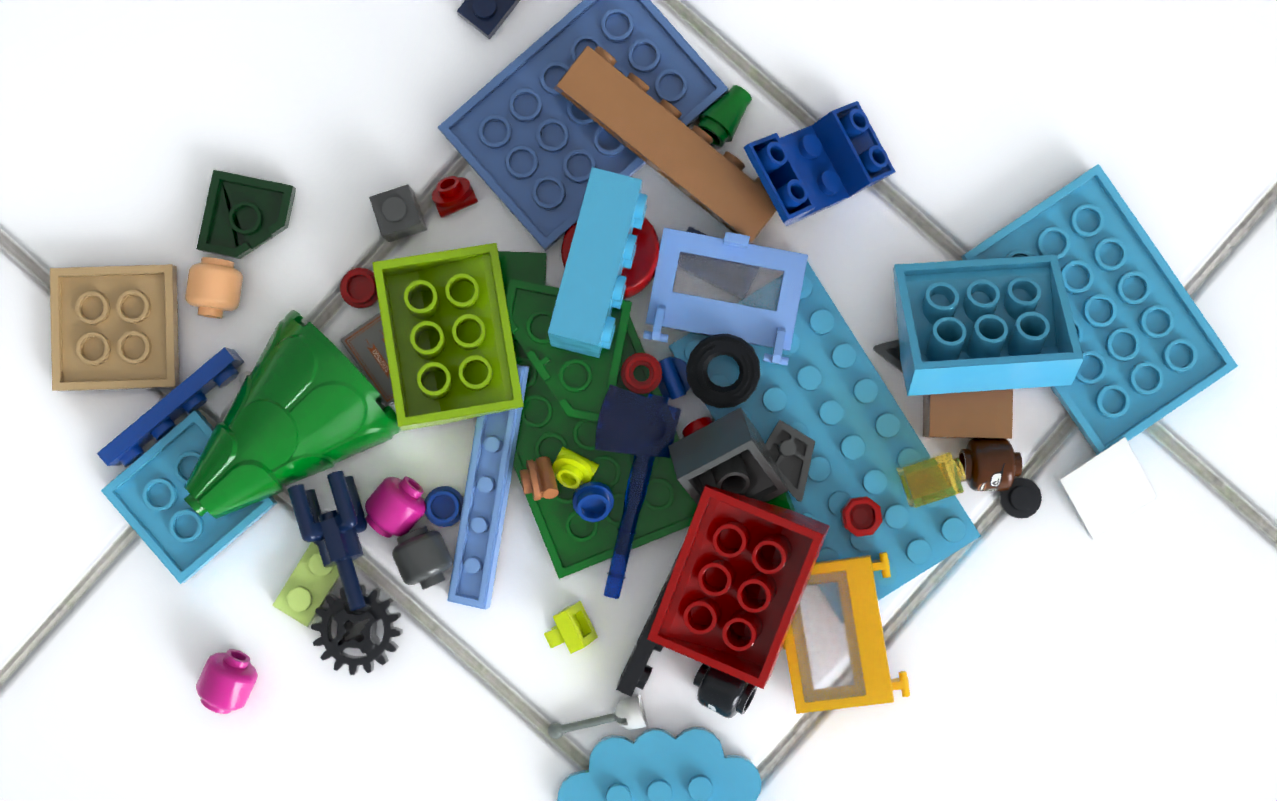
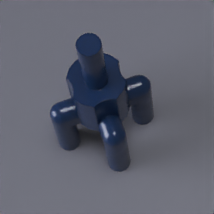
[287,471,367,611]

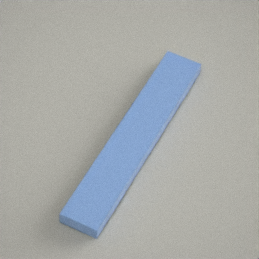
[447,364,529,610]

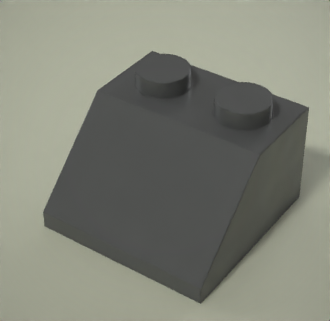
[668,407,788,505]

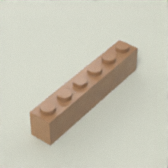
[553,46,777,243]

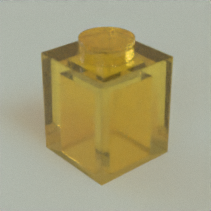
[896,452,966,508]

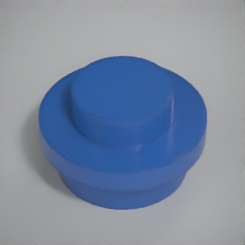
[572,482,614,522]
[425,486,464,527]

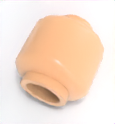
[185,257,243,319]

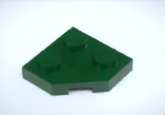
[196,170,296,259]

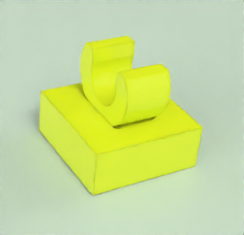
[544,601,598,654]

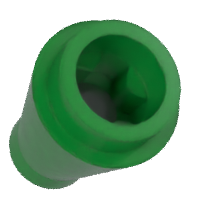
[697,85,752,147]

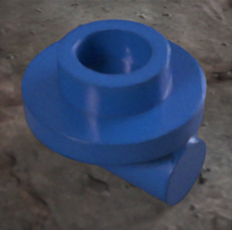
[658,356,690,400]

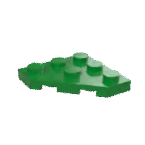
[506,278,632,424]

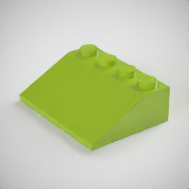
[372,243,524,431]

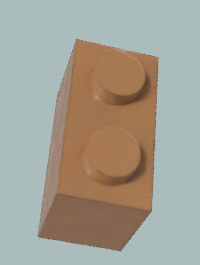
[922,389,1013,439]

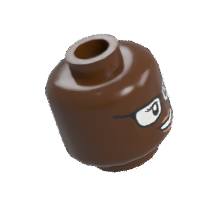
[958,438,1022,491]

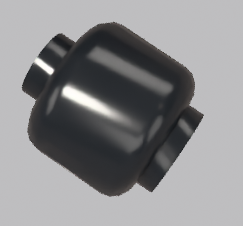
[693,664,757,719]

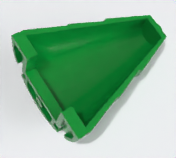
[184,310,401,519]

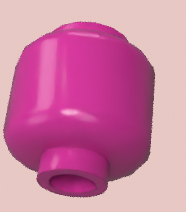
[365,476,426,538]
[196,649,258,714]

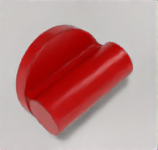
[432,176,478,218]

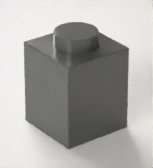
[369,184,427,242]

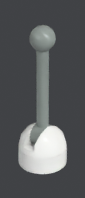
[548,694,647,739]

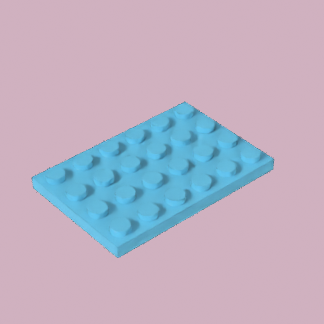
[961,164,1238,455]

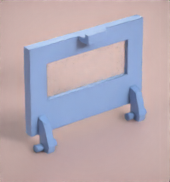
[643,227,808,366]

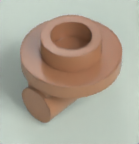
[520,456,559,501]

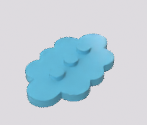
[557,727,762,801]

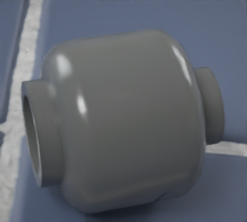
[392,526,453,590]

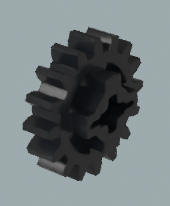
[311,584,403,675]

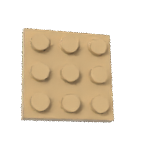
[50,264,179,391]

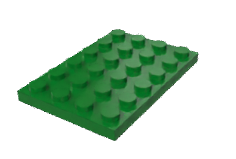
[512,317,697,579]

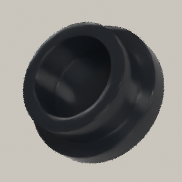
[999,478,1042,519]

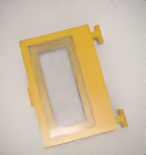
[783,552,910,714]

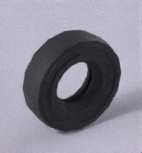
[686,334,760,408]

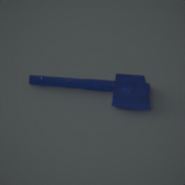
[595,384,681,599]

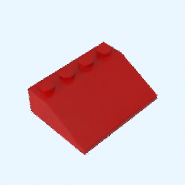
[647,485,830,689]

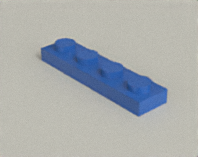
[97,347,244,467]

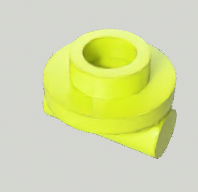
[552,446,599,489]

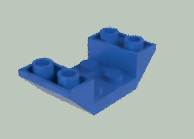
[743,101,896,227]

